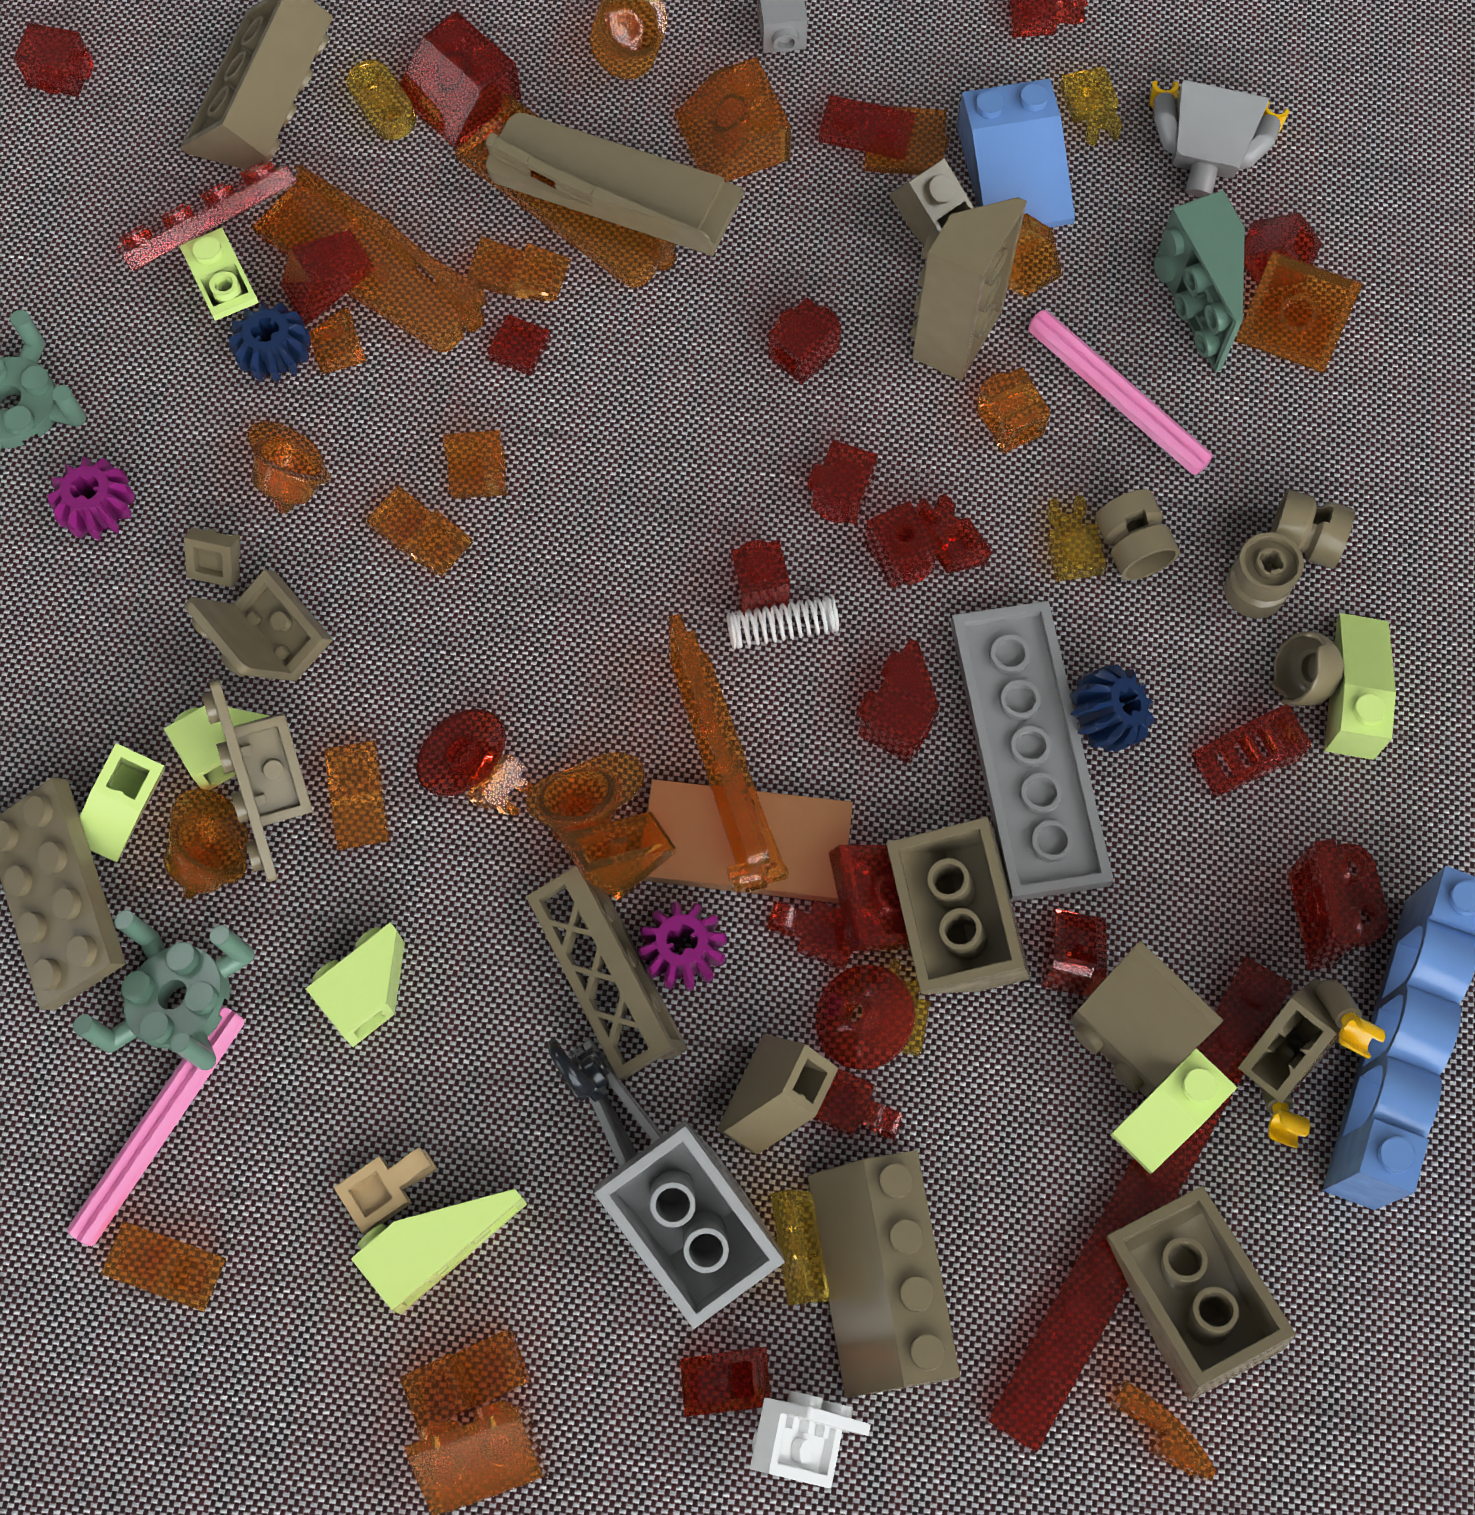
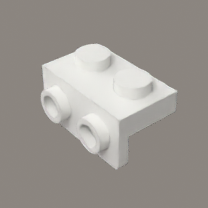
[750,1391,871,1489]

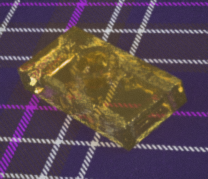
[770,1190,830,1306]

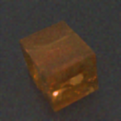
[976,367,1051,454]

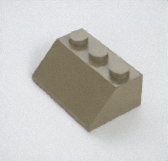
[886,817,1031,994]

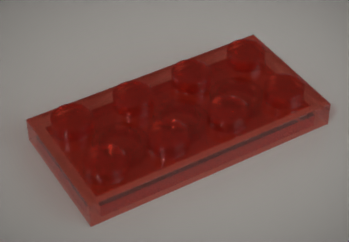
[114,160,297,272]

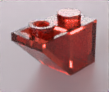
[856,638,939,764]

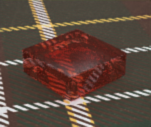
[488,315,551,376]

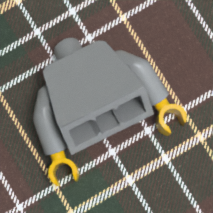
[1149,80,1289,198]

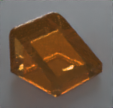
[309,307,366,375]

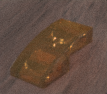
[466,236,571,301]
[367,485,474,578]
[324,740,391,850]
[101,1221,227,1312]
[399,1329,532,1431]
[1107,1381,1216,1481]

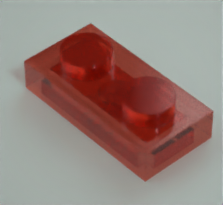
[819,95,917,160]

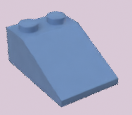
[957,78,1075,232]

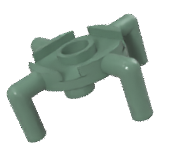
[0,310,86,451]
[73,910,254,1070]

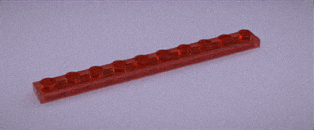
[985,957,1293,1453]

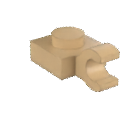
[333,1147,437,1235]

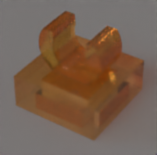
[465,755,535,816]

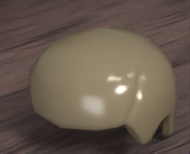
[1271,631,1344,706]

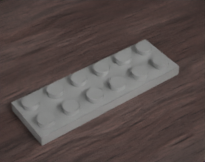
[950,601,1114,902]

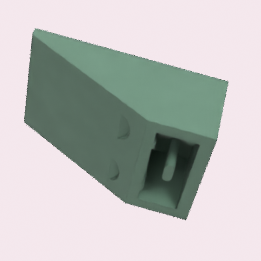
[1154,190,1245,372]

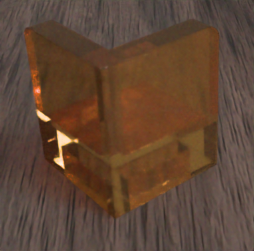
[1008,213,1062,297]
[443,430,507,499]

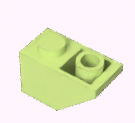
[179,227,259,321]
[80,743,164,863]
[305,922,405,1047]

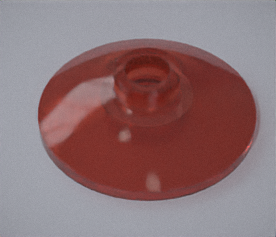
[416,709,506,796]
[815,965,915,1070]

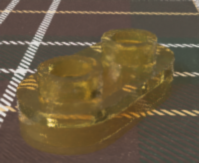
[347,60,416,140]

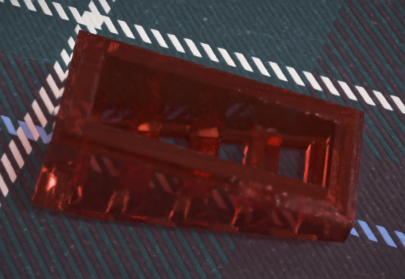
[1191,704,1311,798]

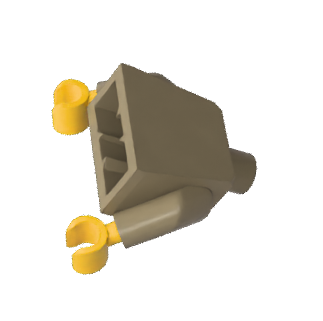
[1238,978,1386,1149]

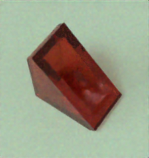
[281,230,376,325]
[1041,909,1107,997]
[680,1347,771,1417]

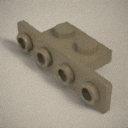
[201,677,313,882]

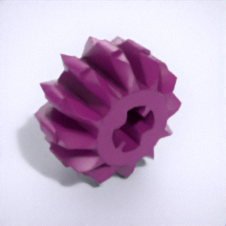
[47,456,136,541]
[638,901,727,991]

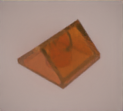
[1236,251,1363,373]

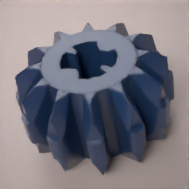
[229,301,311,384]
[1069,664,1155,752]

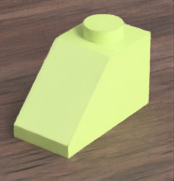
[164,706,269,793]
[1111,1048,1238,1174]

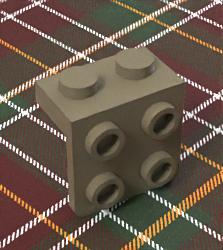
[184,569,333,681]

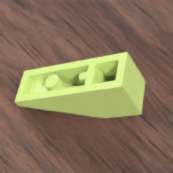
[1324,613,1396,760]
[351,1189,527,1314]

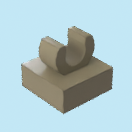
[184,527,241,588]

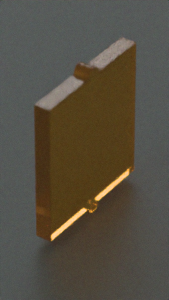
[862,105,949,175]

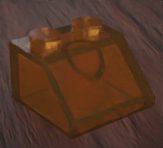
[675,57,791,182]

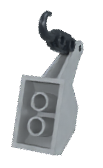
[548,1039,785,1329]

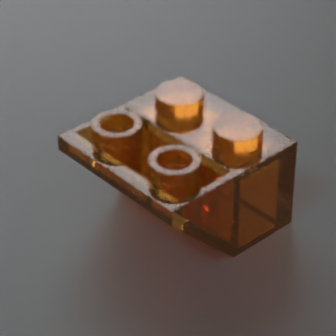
[404,1399,549,1515]

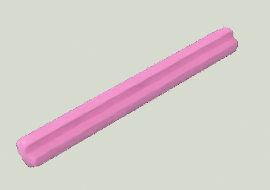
[1028,309,1213,475]
[67,1006,244,1246]

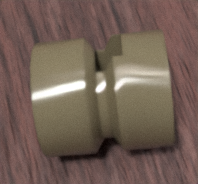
[1270,488,1355,569]
[1094,489,1180,581]
[1223,532,1304,619]

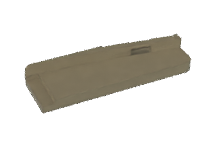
[485,113,744,256]

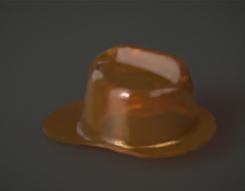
[589,0,668,79]
[247,421,331,514]
[526,752,645,842]
[163,788,248,900]

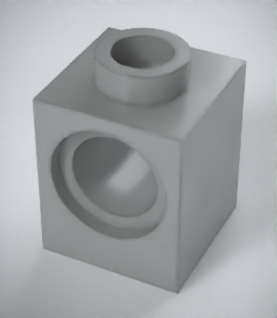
[757,0,808,53]

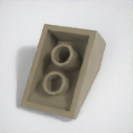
[1069,941,1224,1097]
[1106,1185,1296,1402]

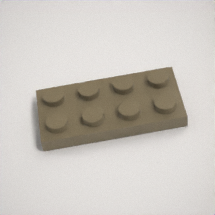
[0,777,126,1010]

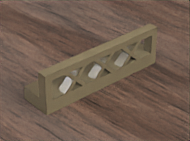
[526,865,688,1080]

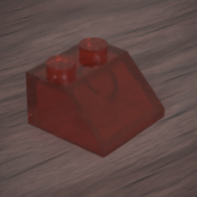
[396,11,521,149]

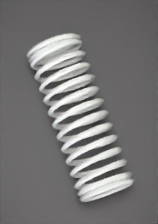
[727,595,839,650]

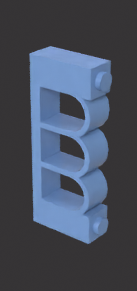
[1322,866,1475,1210]

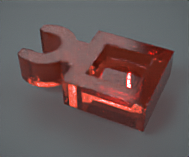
[914,494,993,574]

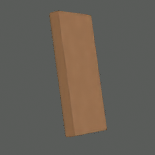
[639,779,853,904]

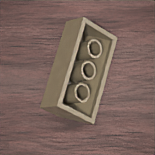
[180,0,333,169]
[910,197,1027,381]
[807,1150,961,1398]

